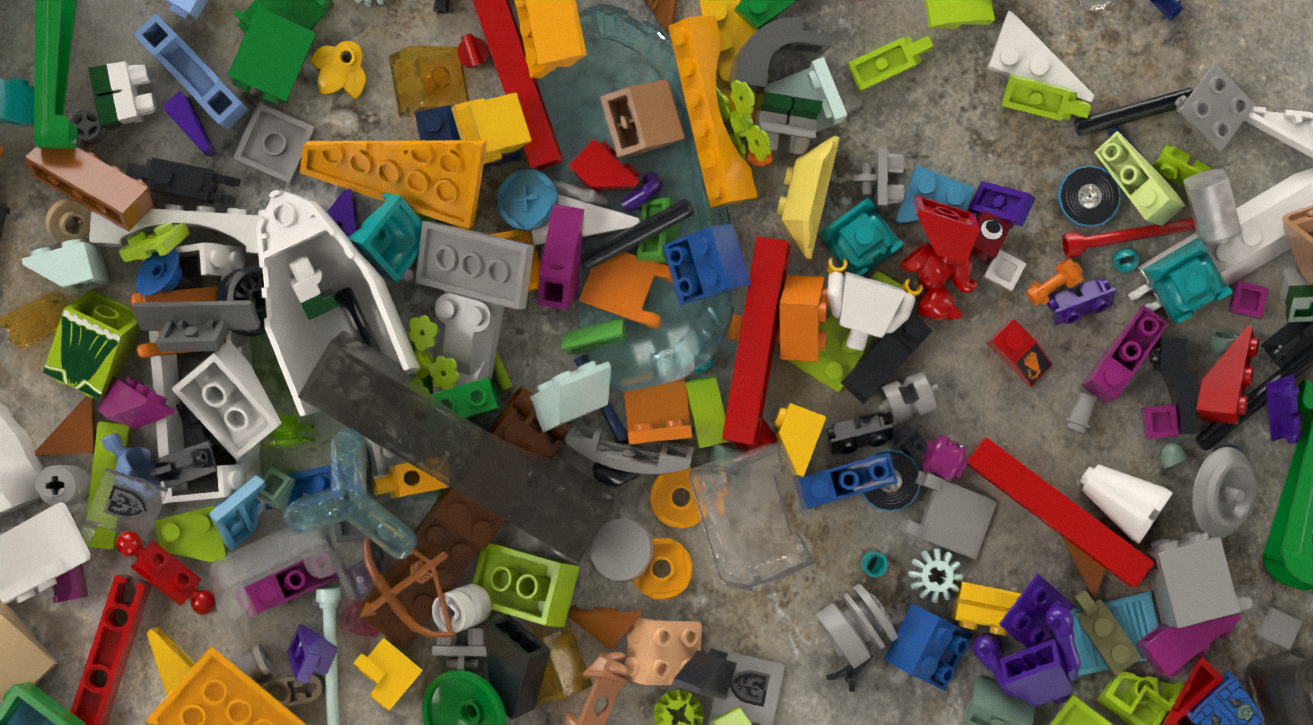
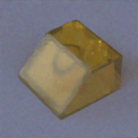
[388,45,469,117]
[535,626,593,707]

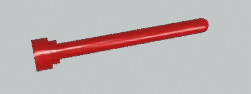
[1062,218,1196,258]

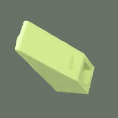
[1094,131,1186,226]

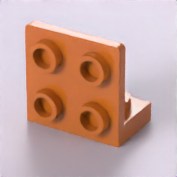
[623,376,692,445]

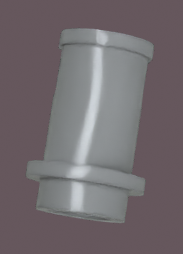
[1065,392,1097,434]

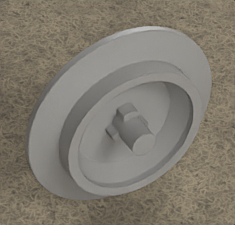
[1192,447,1256,538]

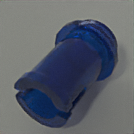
[1149,0,1184,22]

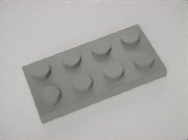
[415,220,534,310]

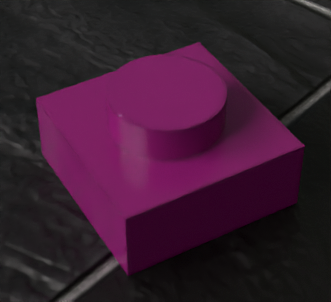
[1228,281,1269,319]
[1142,405,1179,439]

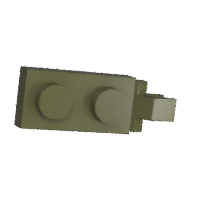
[1072,590,1142,675]

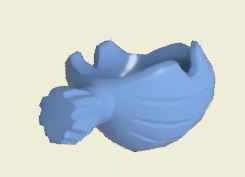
[101,433,161,498]

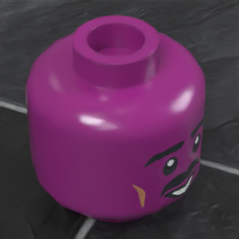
[920,435,969,481]

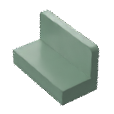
[962,676,1035,725]

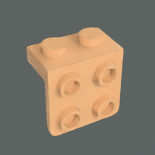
[624,617,702,685]

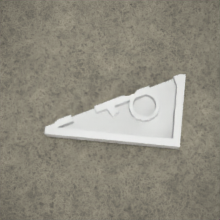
[987,11,1094,103]
[1244,106,1313,158]
[532,194,641,246]

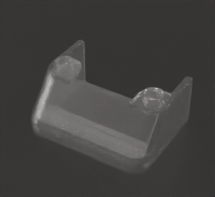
[209,517,360,654]

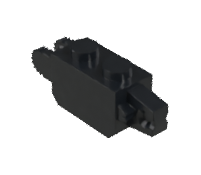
[126,157,241,206]

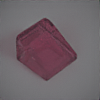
[340,598,379,637]

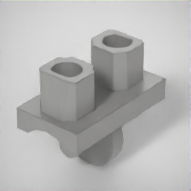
[853,149,904,209]
[432,627,487,670]

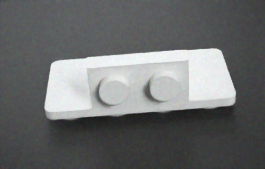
[0,502,91,604]

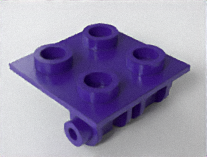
[999,574,1074,648]

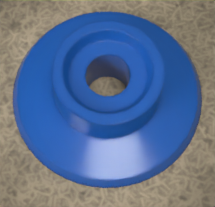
[136,248,182,296]

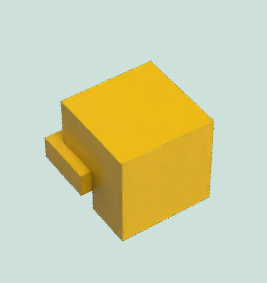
[451,92,531,164]
[353,638,423,712]

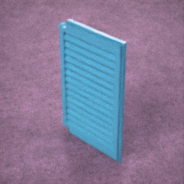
[1052,591,1159,677]

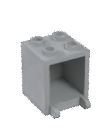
[1142,531,1253,628]

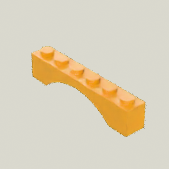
[668,15,758,208]

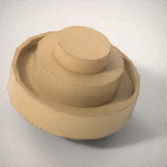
[45,198,91,243]

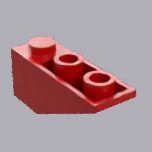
[1196,326,1259,425]

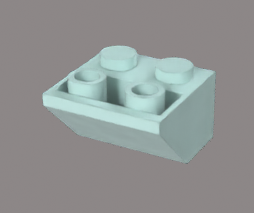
[22,239,111,293]
[530,361,611,432]

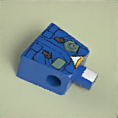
[1186,670,1264,725]

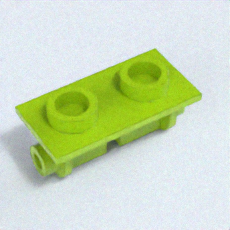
[1152,144,1214,188]

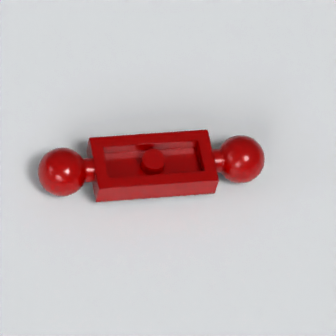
[116,531,216,615]

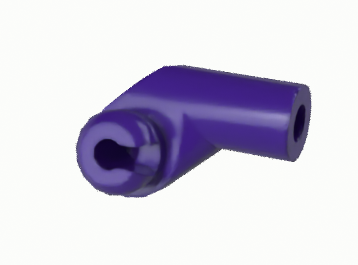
[621,172,663,212]

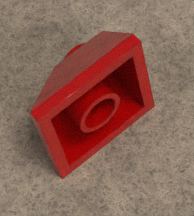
[913,194,980,265]

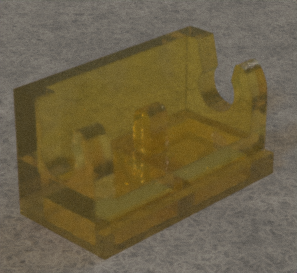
[0,291,69,349]

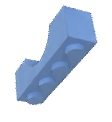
[133,13,249,131]

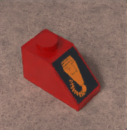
[986,319,1053,387]

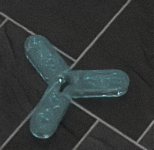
[284,428,417,559]

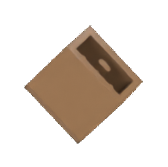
[600,79,686,159]

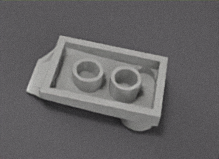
[431,290,504,394]

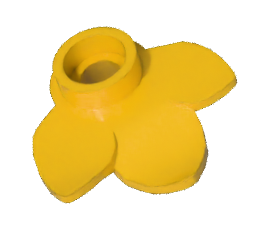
[310,41,367,99]

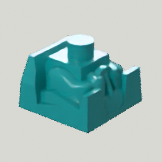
[348,193,423,283]
[817,197,904,277]
[1142,238,1233,324]

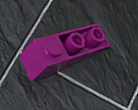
[537,204,584,310]
[1081,305,1169,403]
[97,376,175,429]
[236,548,343,618]
[1136,614,1242,677]

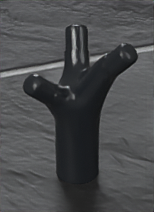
[826,653,873,692]

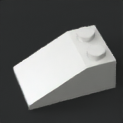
[172,340,281,460]

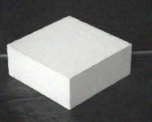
[983,250,1026,292]

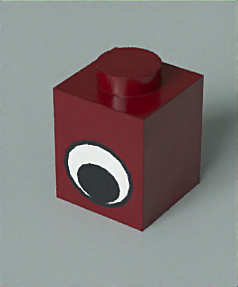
[970,211,1012,262]

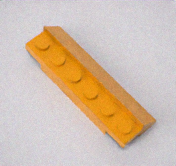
[514,0,587,79]

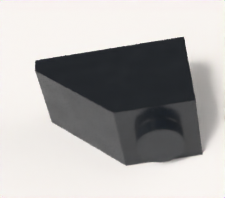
[672,648,737,699]

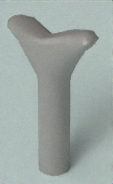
[550,178,608,206]

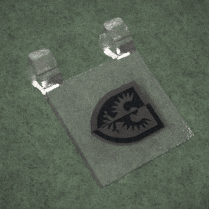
[81,468,168,560]

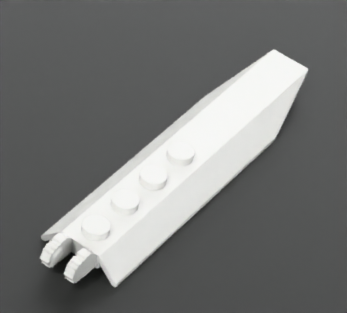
[1128,168,1313,321]

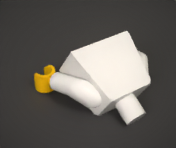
[827,257,923,351]

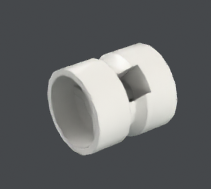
[432,584,491,633]

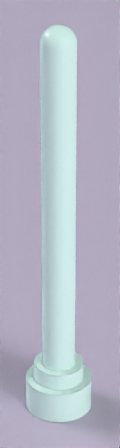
[316,587,341,725]

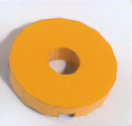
[650,468,712,529]
[633,537,693,600]

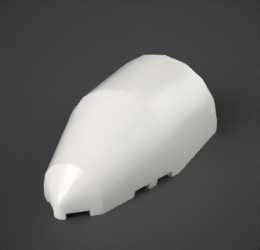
[256,190,419,417]

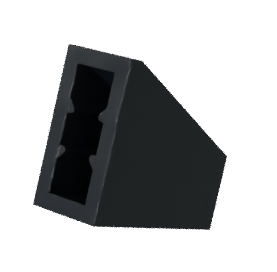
[484,615,552,719]

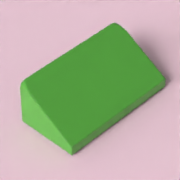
[637,197,679,263]
[561,318,629,355]

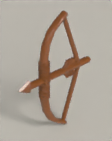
[358,518,456,638]

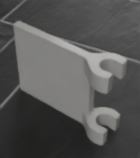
[897,471,998,560]

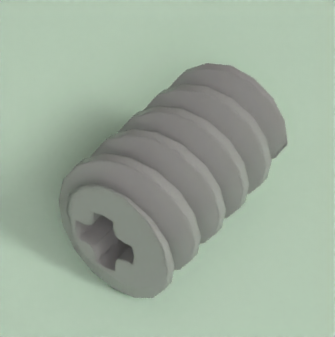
[34,465,91,505]

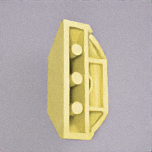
[776,136,840,262]

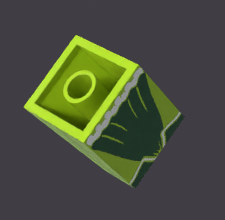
[43,290,142,399]

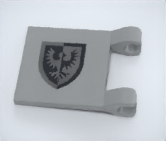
[707,651,785,725]

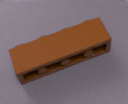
[25,146,154,232]

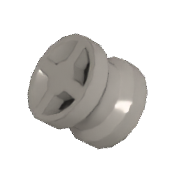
[236,644,273,681]

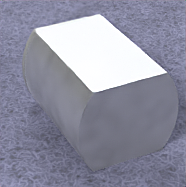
[1183,169,1242,245]

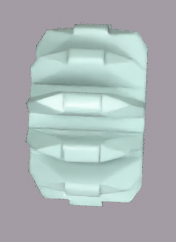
[908,548,963,603]

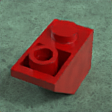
[568,139,640,192]

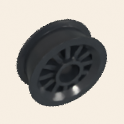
[216,265,267,337]

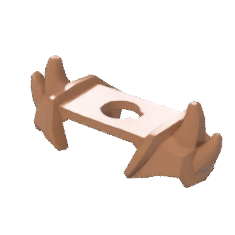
[565,652,629,725]

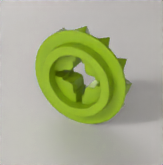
[653,689,704,725]

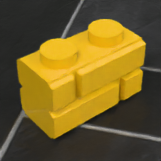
[951,581,1022,636]

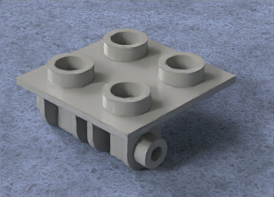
[1175,63,1255,152]

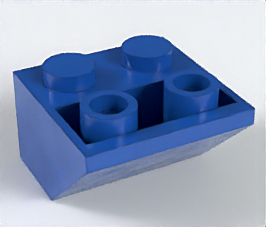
[663,224,751,306]
[883,603,973,691]

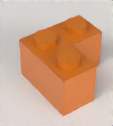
[780,275,829,362]

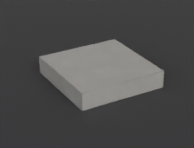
[233,102,317,185]

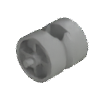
[878,372,939,425]

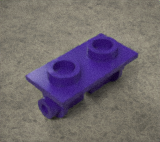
[1047,278,1115,326]
[1265,375,1303,444]

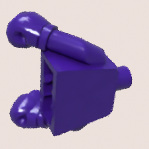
[972,605,1080,706]

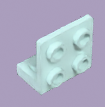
[764,57,847,143]

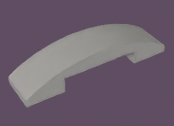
[566,422,694,474]

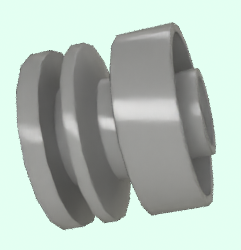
[816,583,898,669]

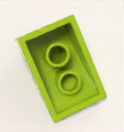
[472,543,580,628]

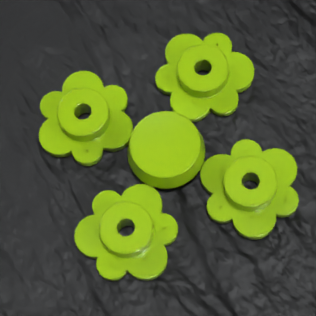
[716,80,771,161]
[401,315,460,413]

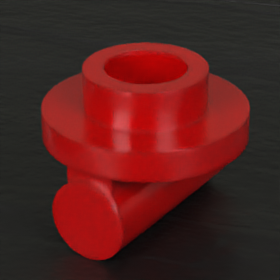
[457,34,488,68]

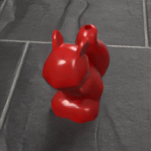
[899,242,977,321]

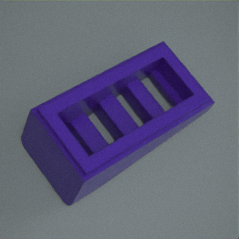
[163,91,215,157]

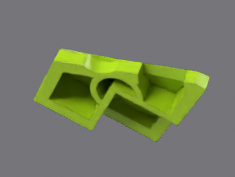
[1096,671,1184,725]

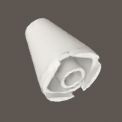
[1080,464,1173,544]

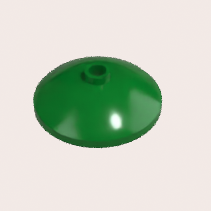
[422,670,507,725]

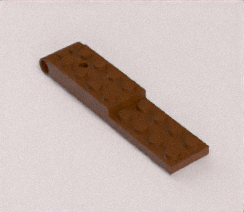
[354,386,573,650]

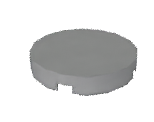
[591,518,653,582]

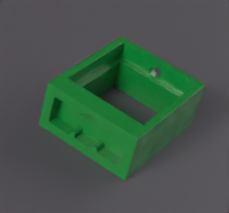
[0,682,87,725]

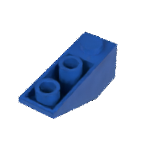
[793,452,898,509]

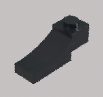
[840,311,932,404]
[1149,337,1199,435]

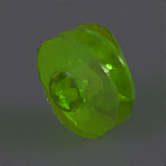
[260,416,315,448]

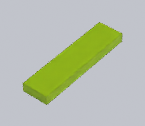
[83,421,132,550]

